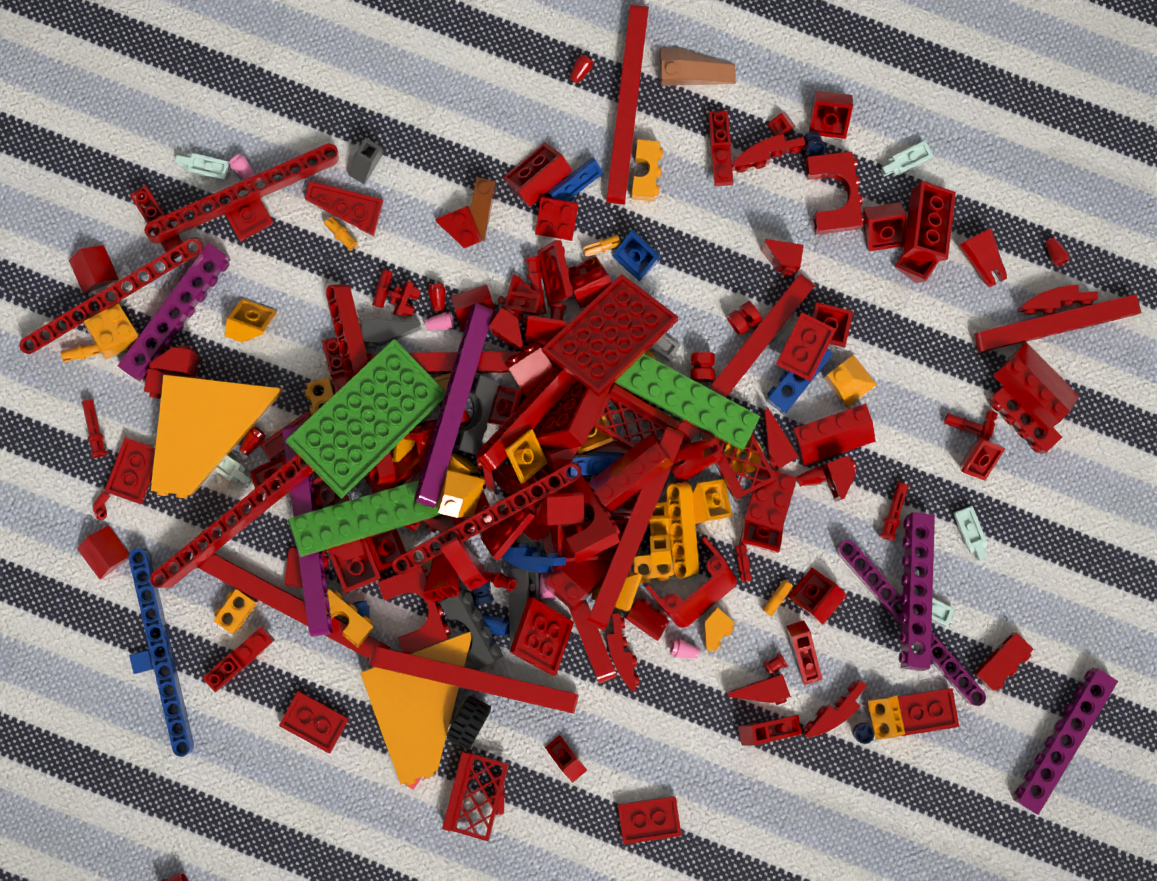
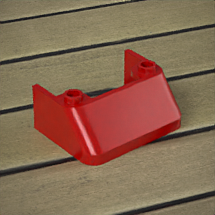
[644,537,737,628]

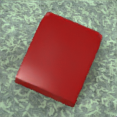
[767,112,796,136]

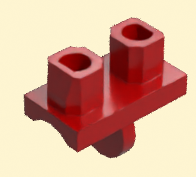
[387,281,421,317]

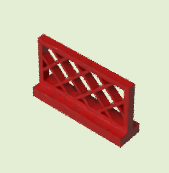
[594,384,680,449]
[700,430,776,501]
[442,751,509,841]

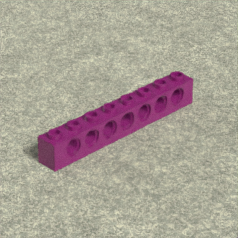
[117,243,231,381]
[898,512,935,671]
[1013,668,1118,815]

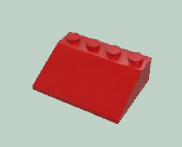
[993,342,1079,431]
[533,380,611,449]

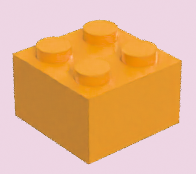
[84,303,138,361]

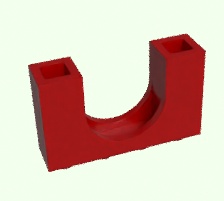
[805,151,865,235]
[542,476,620,563]
[377,566,451,654]

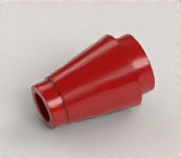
[569,54,594,84]
[1045,237,1070,267]
[427,284,446,311]
[239,426,266,456]
[797,466,826,487]

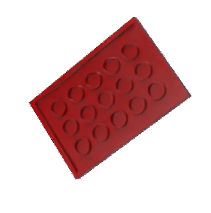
[542,274,678,397]

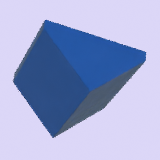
[612,230,661,281]

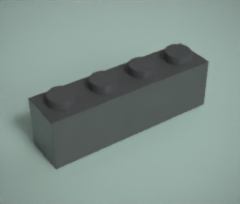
[508,568,539,647]

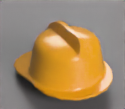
[447,453,479,475]

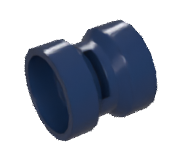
[804,131,825,157]
[472,582,494,605]
[853,723,875,744]

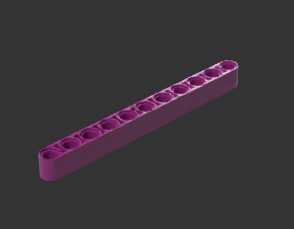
[414,303,493,508]
[283,424,332,637]
[836,540,986,706]

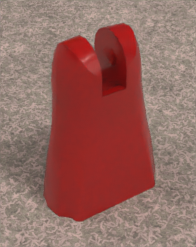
[958,228,1007,288]
[672,438,724,483]
[423,548,460,602]

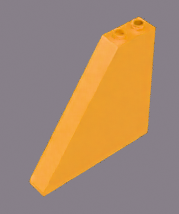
[151,375,283,498]
[360,632,472,786]

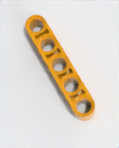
[667,482,699,579]

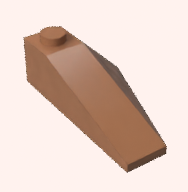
[660,48,736,86]

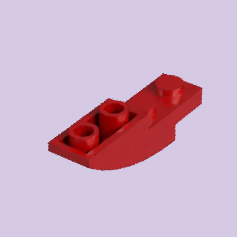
[709,111,734,186]
[732,134,805,173]
[130,185,183,259]
[1017,285,1098,315]
[322,337,347,393]
[606,613,639,691]
[203,626,275,692]
[803,680,867,738]

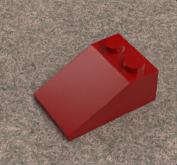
[544,560,609,612]

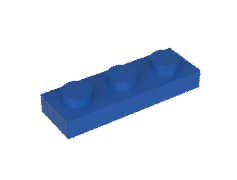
[548,157,604,201]

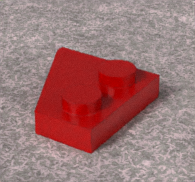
[435,206,483,248]
[503,274,544,316]

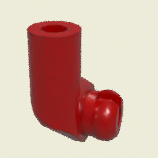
[92,491,110,520]

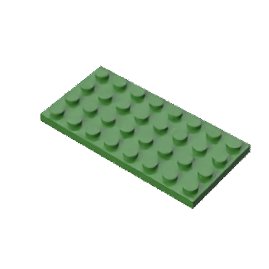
[285,339,445,499]

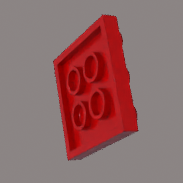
[509,597,574,676]

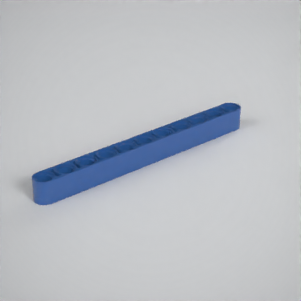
[129,548,194,757]

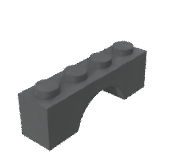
[453,375,499,455]
[440,588,503,670]

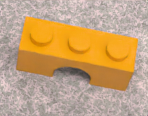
[631,139,663,202]
[649,502,672,565]
[327,589,373,648]

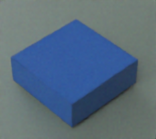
[129,650,154,674]

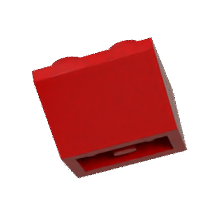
[568,256,611,308]

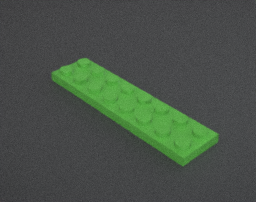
[614,354,760,451]
[288,480,442,557]

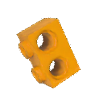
[305,377,335,416]
[632,555,674,584]
[213,589,258,634]
[868,695,905,740]

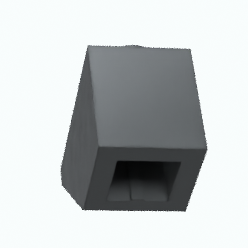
[348,138,384,185]

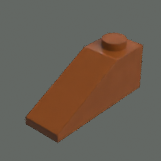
[470,178,496,241]

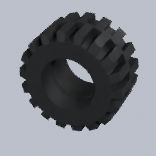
[446,695,491,750]

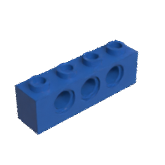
[766,349,833,415]

